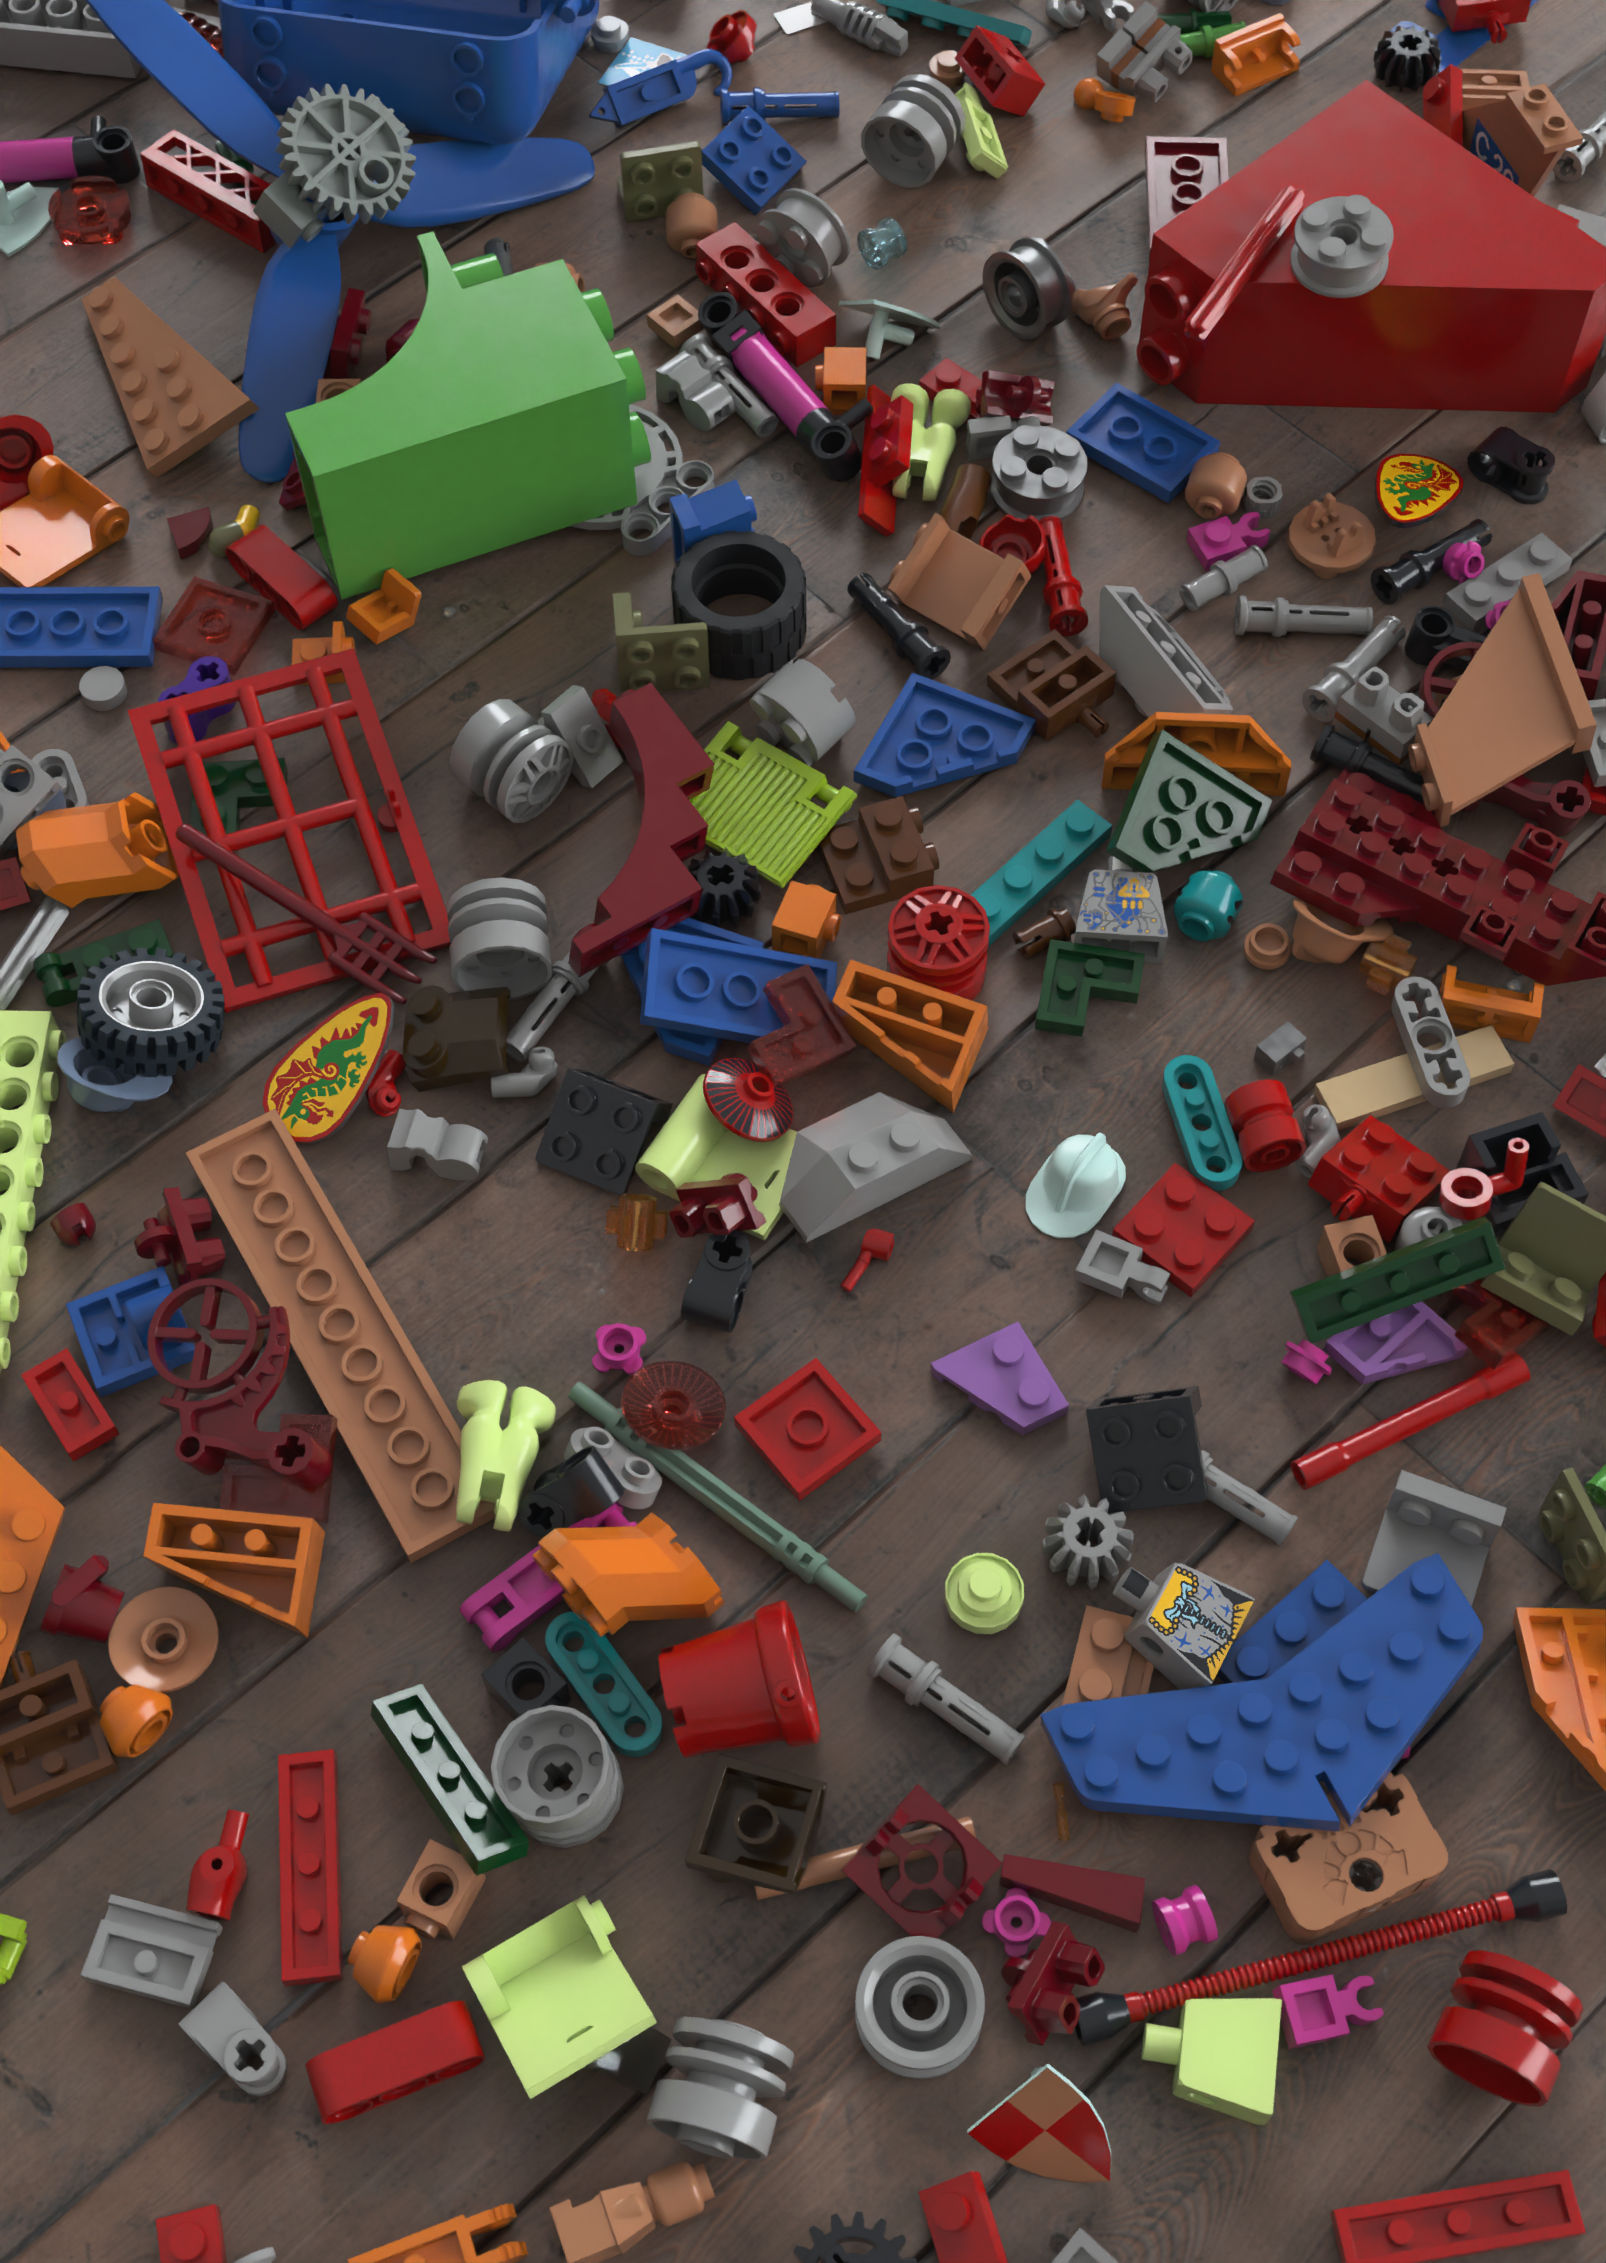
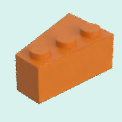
[832,959,988,1113]
[143,1503,325,1638]

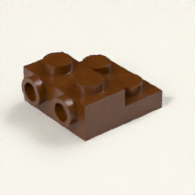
[817,796,939,915]

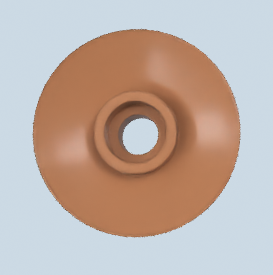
[108,1587,219,1693]

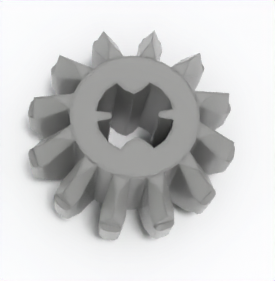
[1042,1494,1134,1590]

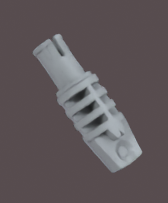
[810,0,909,57]

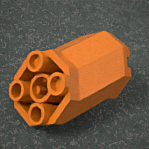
[16,792,179,908]
[532,1512,725,1637]

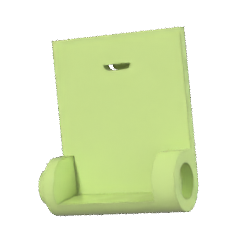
[461,1895,657,2099]

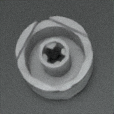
[749,658,856,766]

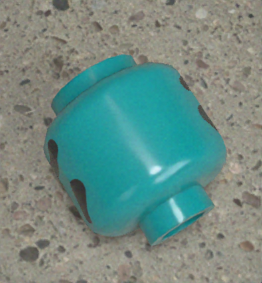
[1173,870,1243,941]

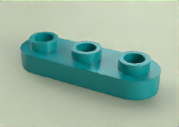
[1162,1055,1242,1191]
[545,1612,663,1757]

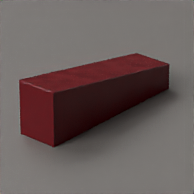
[999,1854,1146,1933]

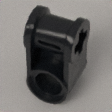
[1467,427,1555,505]
[681,1229,753,1333]
[518,1446,625,1537]

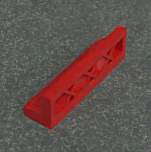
[140,129,274,254]

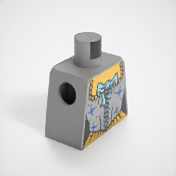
[1113,1562,1255,1690]

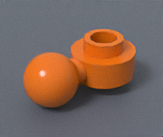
[1073,77,1136,122]

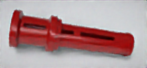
[1038,516,1089,637]

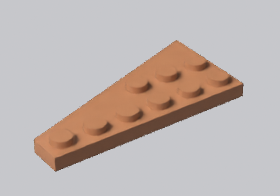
[82,277,260,478]

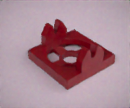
[841,1784,1002,1939]

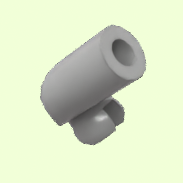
[1046,0,1085,29]
[491,1047,558,1098]
[1296,1104,1341,1178]

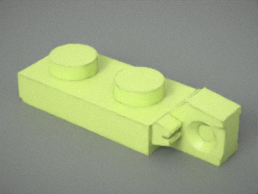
[955,83,1008,179]

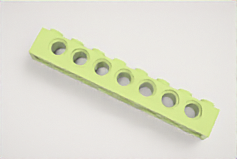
[0,1010,67,1374]

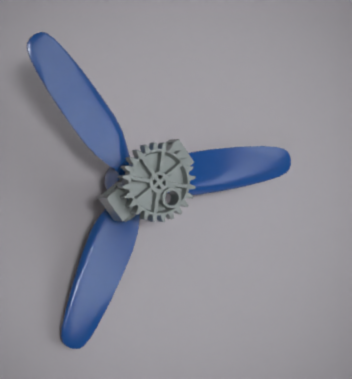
[85,0,595,483]

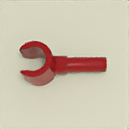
[840,1228,895,1293]

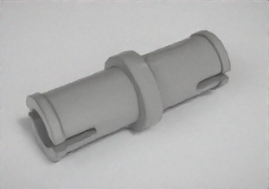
[1180,545,1268,611]

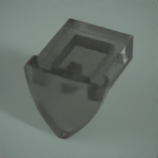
[585,2027,672,2095]

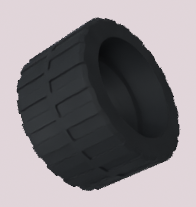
[671,530,807,680]

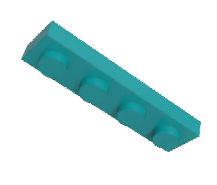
[876,0,1032,47]
[971,799,1112,947]

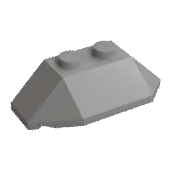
[1100,585,1234,718]
[779,1092,972,1243]

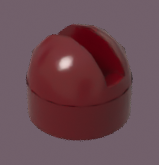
[50,1203,96,1247]

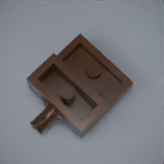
[987,630,1117,741]
[0,1651,119,1816]

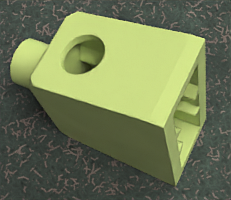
[1141,1998,1282,2126]

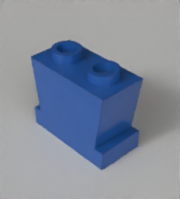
[669,479,757,565]

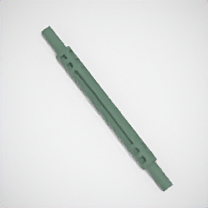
[568,1382,868,1613]

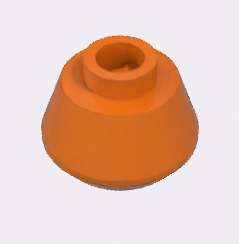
[99,1684,173,1758]
[348,1925,422,2004]

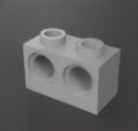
[0,745,62,858]

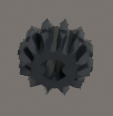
[1373,25,1442,92]
[688,847,761,927]

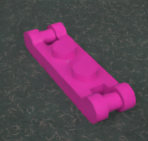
[459,1502,637,1653]

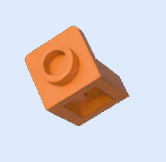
[291,621,356,685]

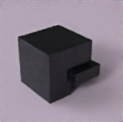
[1456,1112,1589,1238]

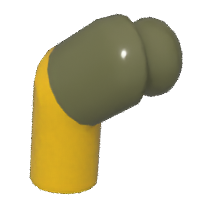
[208,505,261,558]

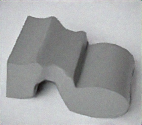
[656,351,735,432]
[387,1109,489,1181]

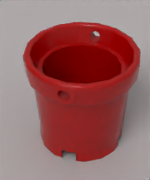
[658,1600,821,1758]

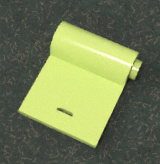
[635,1074,797,1241]

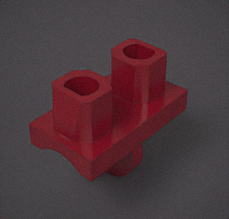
[976,370,1054,426]
[669,1173,766,1238]
[134,1187,225,1287]
[1001,1921,1105,2046]

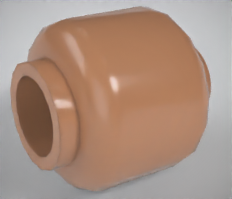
[665,193,719,259]
[1185,452,1247,519]

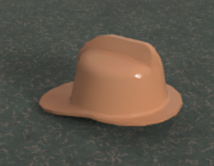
[1292,899,1393,964]

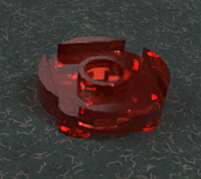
[48,176,132,245]

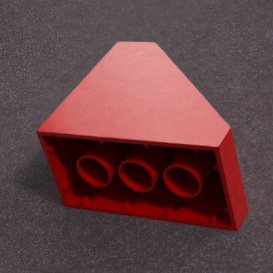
[1136,80,1606,413]

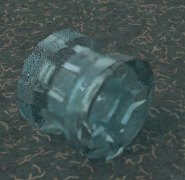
[857,217,908,270]

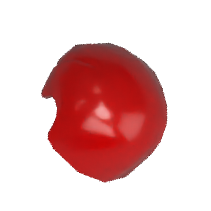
[979,514,1045,575]

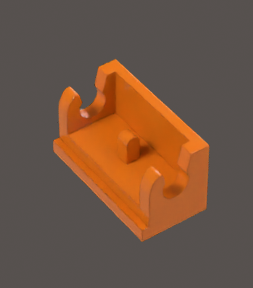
[1211,13,1301,97]
[1439,965,1544,1043]

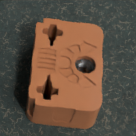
[1248,1771,1448,1944]

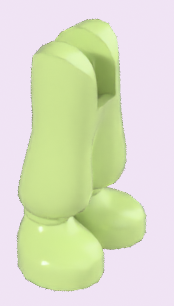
[891,383,971,502]
[456,1380,556,1532]

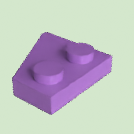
[1324,1301,1471,1385]
[931,1322,1069,1436]

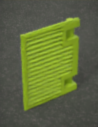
[689,721,857,889]

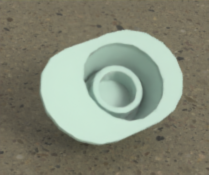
[1026,1132,1126,1239]

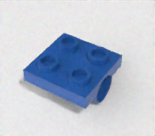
[701,105,807,216]
[66,1266,195,1397]

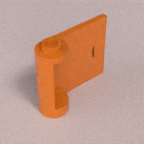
[0,455,130,587]

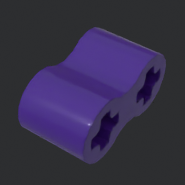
[158,656,236,744]

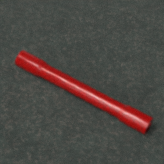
[1291,1353,1530,1490]

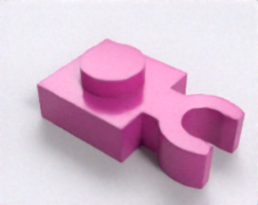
[1186,512,1270,571]
[1272,1974,1384,2049]

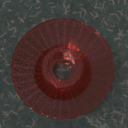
[621,1361,726,1450]

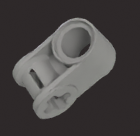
[178,1981,288,2097]

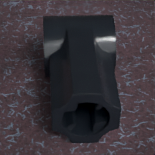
[1404,605,1487,671]

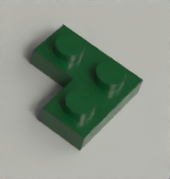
[190,758,288,836]
[1035,939,1145,1037]

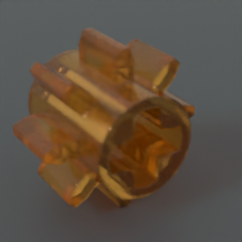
[1358,933,1418,996]
[605,1193,668,1251]

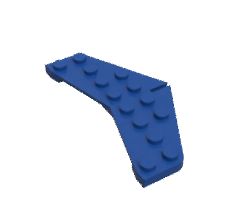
[1040,1553,1483,1832]

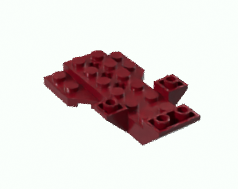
[1270,767,1606,986]

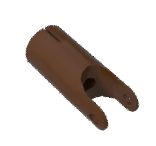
[940,464,993,540]

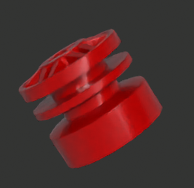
[887,885,990,1001]
[1427,1950,1583,2107]

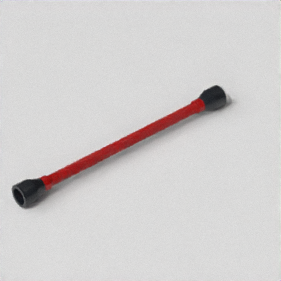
[1075,1869,1567,2046]

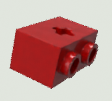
[954,25,1046,117]

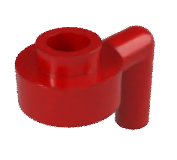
[1439,1138,1529,1220]

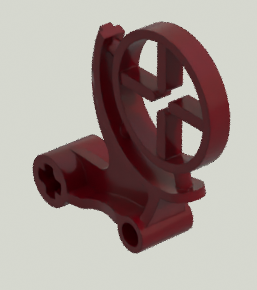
[1419,642,1591,836]
[147,1278,332,1488]

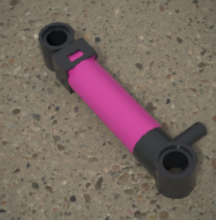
[0,116,141,184]
[698,292,873,482]

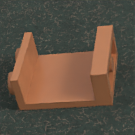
[888,513,1031,651]

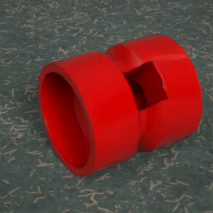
[1224,1079,1307,1172]

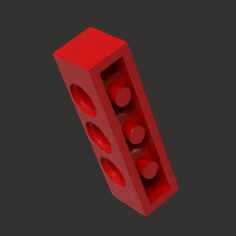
[695,222,836,367]

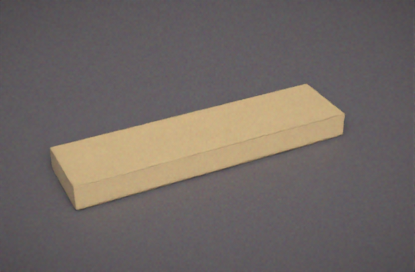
[1313,1025,1514,1131]

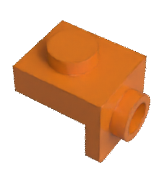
[346,568,421,645]

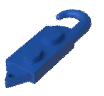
[589,49,732,127]

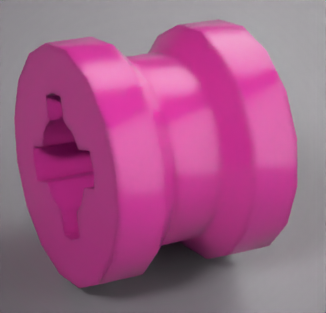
[1152,1884,1218,1957]

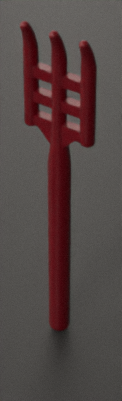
[176,824,437,1004]

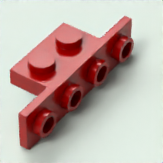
[858,384,914,537]

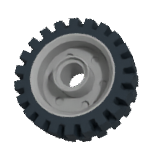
[77,948,224,1077]

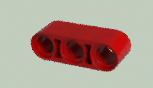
[225,524,338,631]
[305,2000,485,2125]

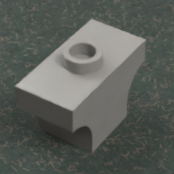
[537,685,624,788]

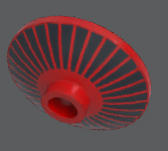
[703,1058,793,1142]

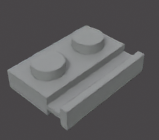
[80,1894,223,2009]

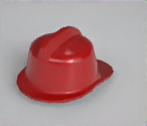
[0,414,54,511]

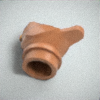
[1069,273,1138,340]

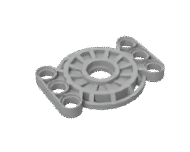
[571,404,715,556]

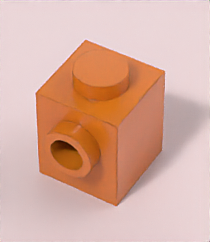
[815,347,866,415]
[771,880,842,959]

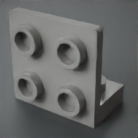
[1361,1470,1507,1606]

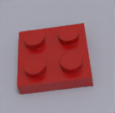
[1112,1163,1255,1297]
[734,1358,881,1501]

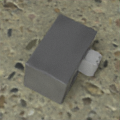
[1254,1021,1307,1077]

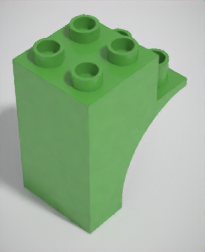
[285,231,651,600]

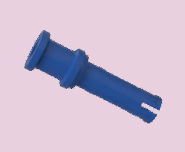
[720,87,840,125]

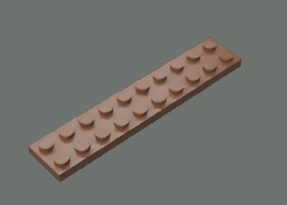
[186,1109,496,1563]

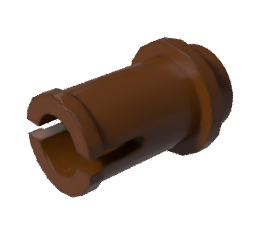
[1013,908,1076,960]

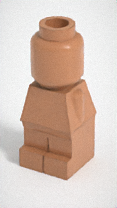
[549,2161,715,2263]

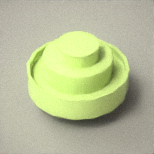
[945,1553,1024,1634]

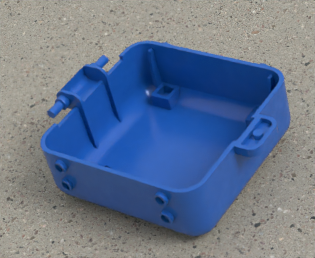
[218,0,599,145]

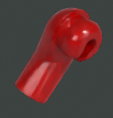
[365,1049,406,1117]

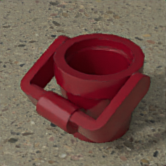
[39,1554,125,1644]

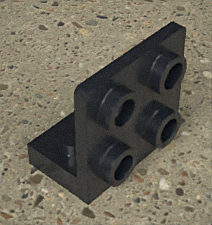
[535,1068,673,1195]
[1086,1386,1209,1513]

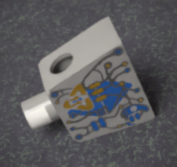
[1074,856,1168,963]

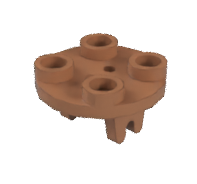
[1287,493,1376,579]

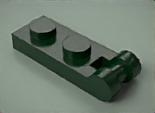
[33,919,174,1007]

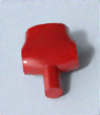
[186,1810,250,1921]

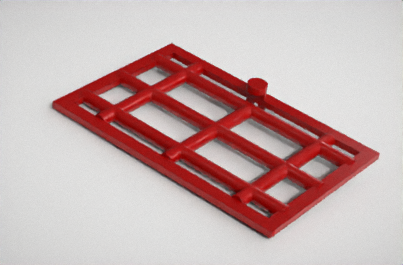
[127,648,451,1013]

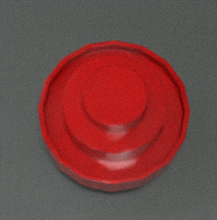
[707,10,757,64]

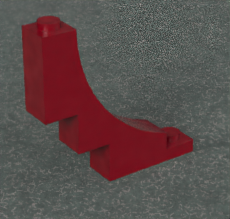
[568,683,715,977]

